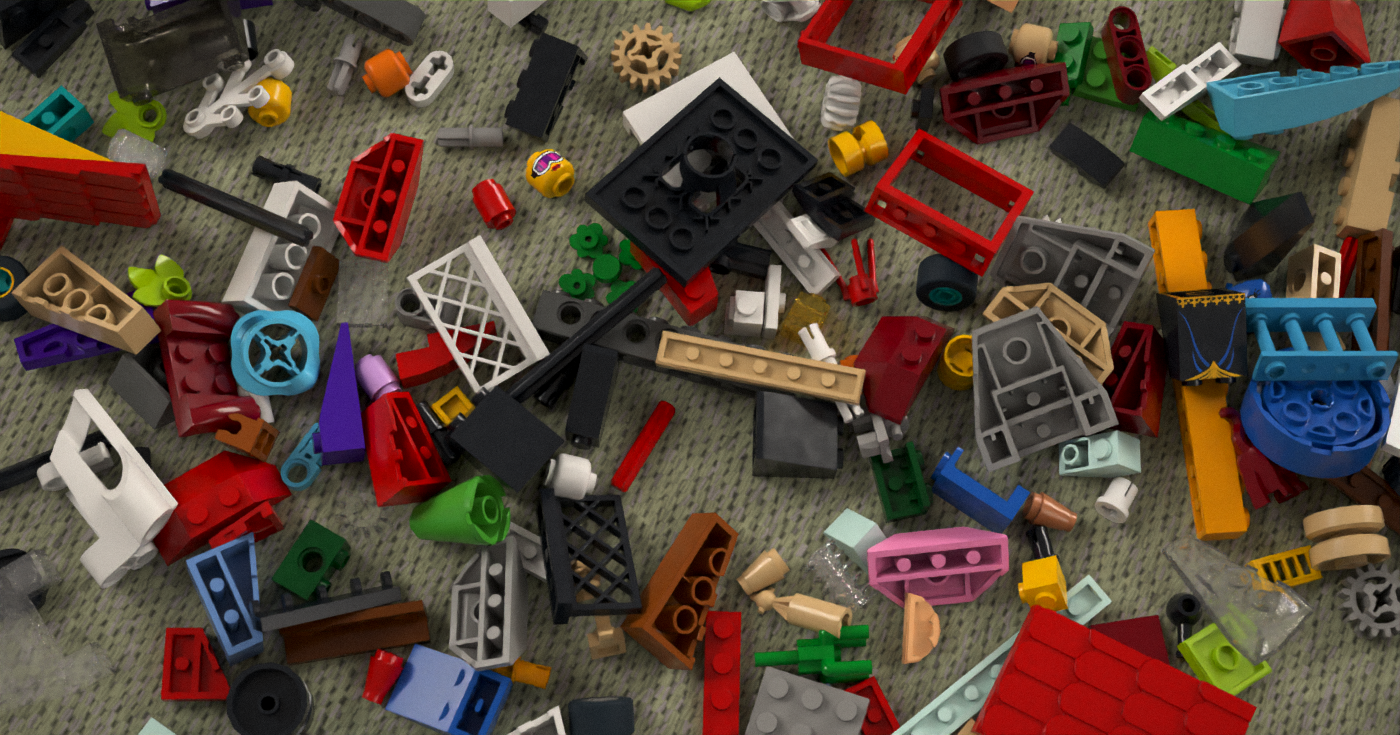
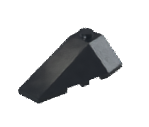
[1224,191,1315,282]

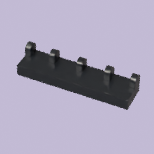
[249,571,402,632]

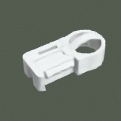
[37,442,114,491]

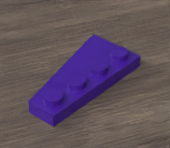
[14,289,159,371]

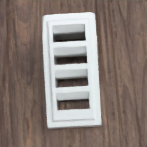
[786,214,838,249]

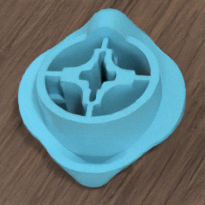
[231,310,320,396]

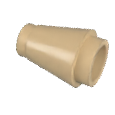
[736,548,790,596]

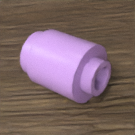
[355,354,402,402]

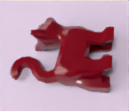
[1218,407,1309,510]

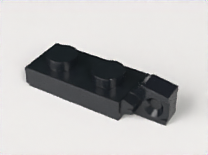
[11,0,95,79]

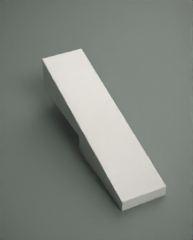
[1139,42,1241,121]

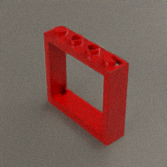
[797,0,963,95]
[864,128,1034,277]

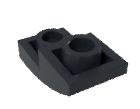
[1049,123,1125,189]

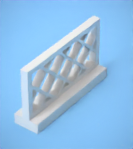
[406,235,550,394]

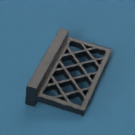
[535,488,642,625]

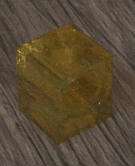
[780,291,831,348]

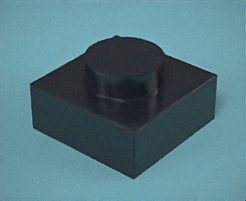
[910,88,935,132]

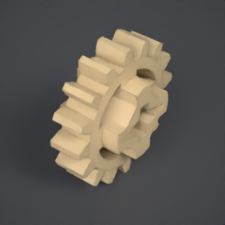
[611,23,682,93]

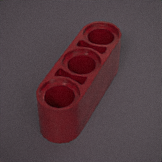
[1101,6,1152,105]

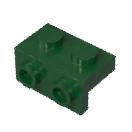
[869,441,934,523]

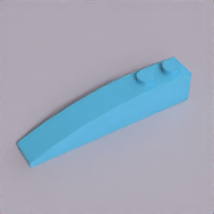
[1206,60,1400,140]

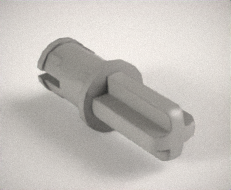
[326,34,365,97]
[437,124,503,150]

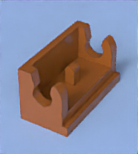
[214,413,280,462]

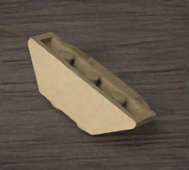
[982,283,1114,385]

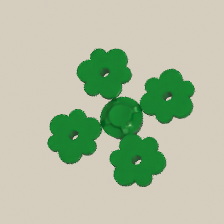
[559,223,643,313]

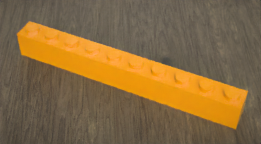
[1148,209,1250,541]

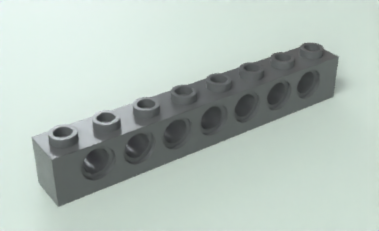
[532,289,796,399]

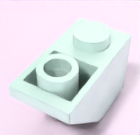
[1059,430,1141,478]

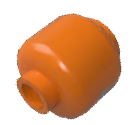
[362,49,413,98]

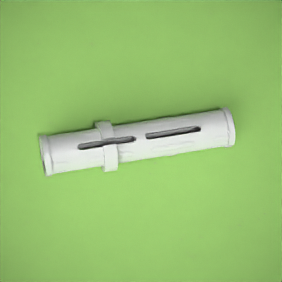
[798,323,865,423]

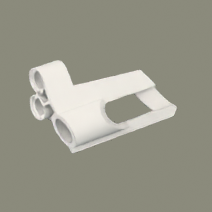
[50,389,178,589]

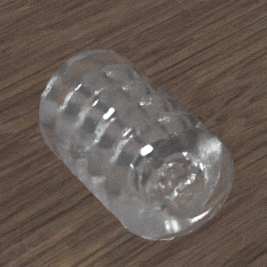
[803,538,878,615]

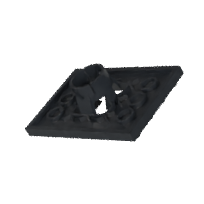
[584,77,818,288]

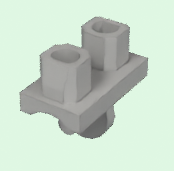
[850,399,909,464]

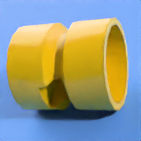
[828,120,889,177]
[937,335,973,391]

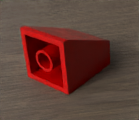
[1278,0,1371,73]

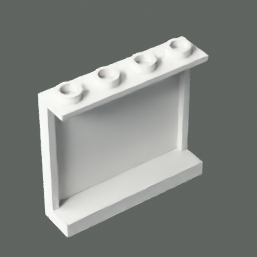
[623,52,794,212]

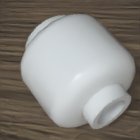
[543,453,597,500]

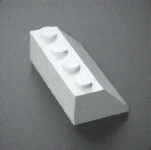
[222,181,339,330]

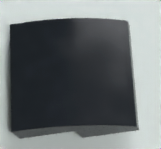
[792,172,876,241]

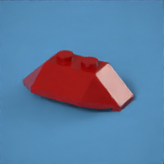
[333,133,424,263]
[153,450,292,566]

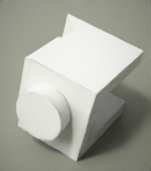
[724,290,765,337]

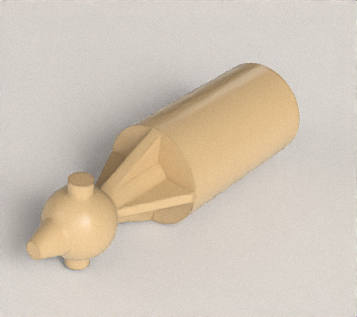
[749,587,852,639]

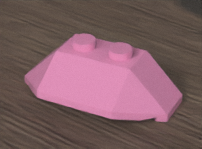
[867,526,1009,609]

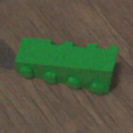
[1129,110,1281,205]

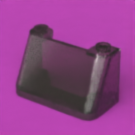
[96,0,250,106]

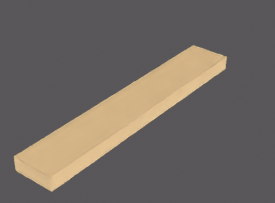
[655,331,866,406]

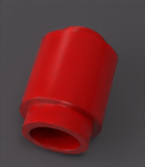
[471,179,516,230]

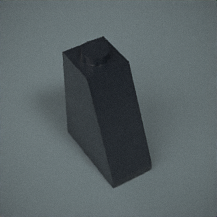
[565,343,619,450]

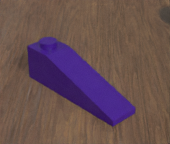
[312,322,365,466]

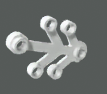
[183,49,294,139]

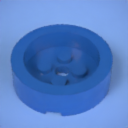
[1240,346,1391,478]

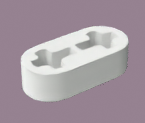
[405,51,454,107]

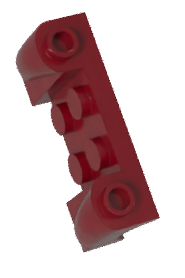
[153,299,261,437]

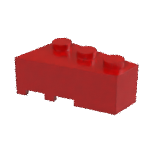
[361,391,452,508]

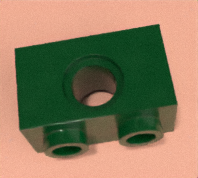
[271,519,351,603]

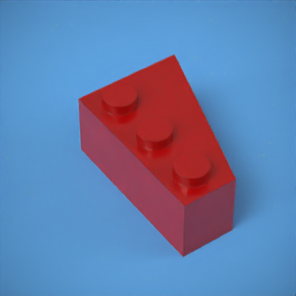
[630,241,719,326]

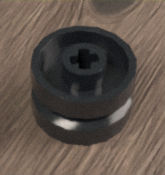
[226,662,315,735]

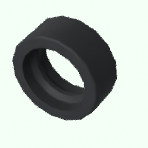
[943,30,1009,81]

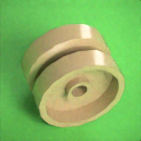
[1303,505,1391,571]

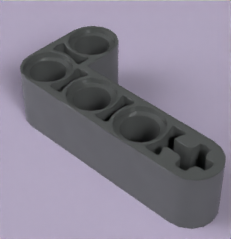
[294,0,426,46]

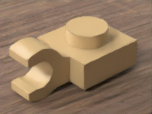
[587,615,626,660]

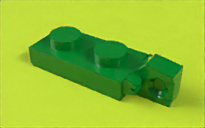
[1051,22,1094,106]

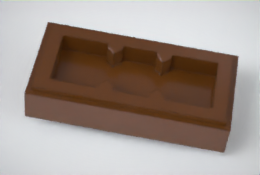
[288,246,342,322]

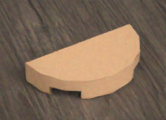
[902,593,941,664]

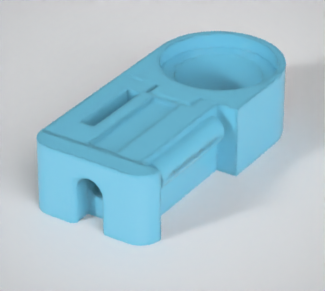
[281,423,322,491]

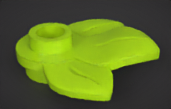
[102,89,167,154]
[127,254,192,307]

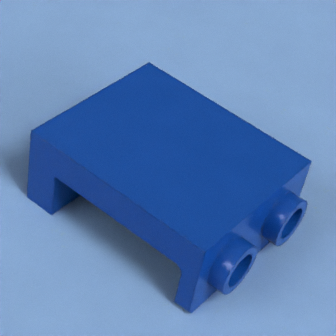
[930,447,1030,534]

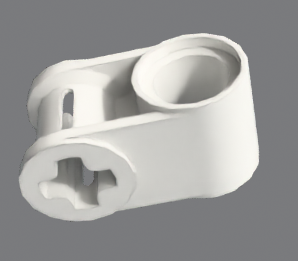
[761,0,821,22]

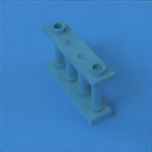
[1245,298,1398,381]

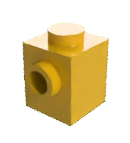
[1018,555,1068,612]

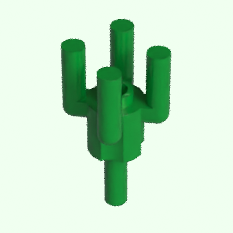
[754,624,872,684]

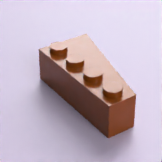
[620,512,739,671]

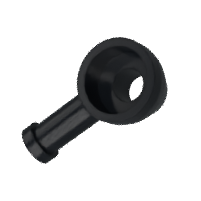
[1166,592,1202,659]

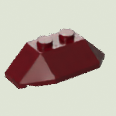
[939,62,1070,145]
[853,316,955,425]

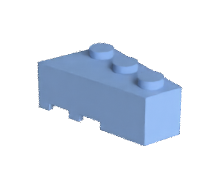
[186,532,264,666]

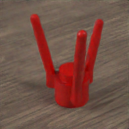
[820,238,879,307]

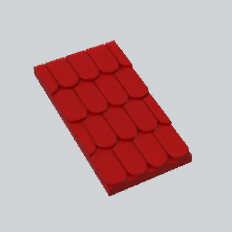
[0,111,161,228]
[971,604,1257,735]

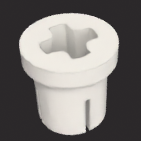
[1094,477,1138,523]

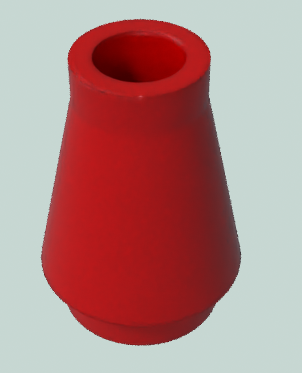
[361,648,404,705]

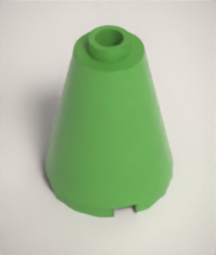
[409,475,511,546]

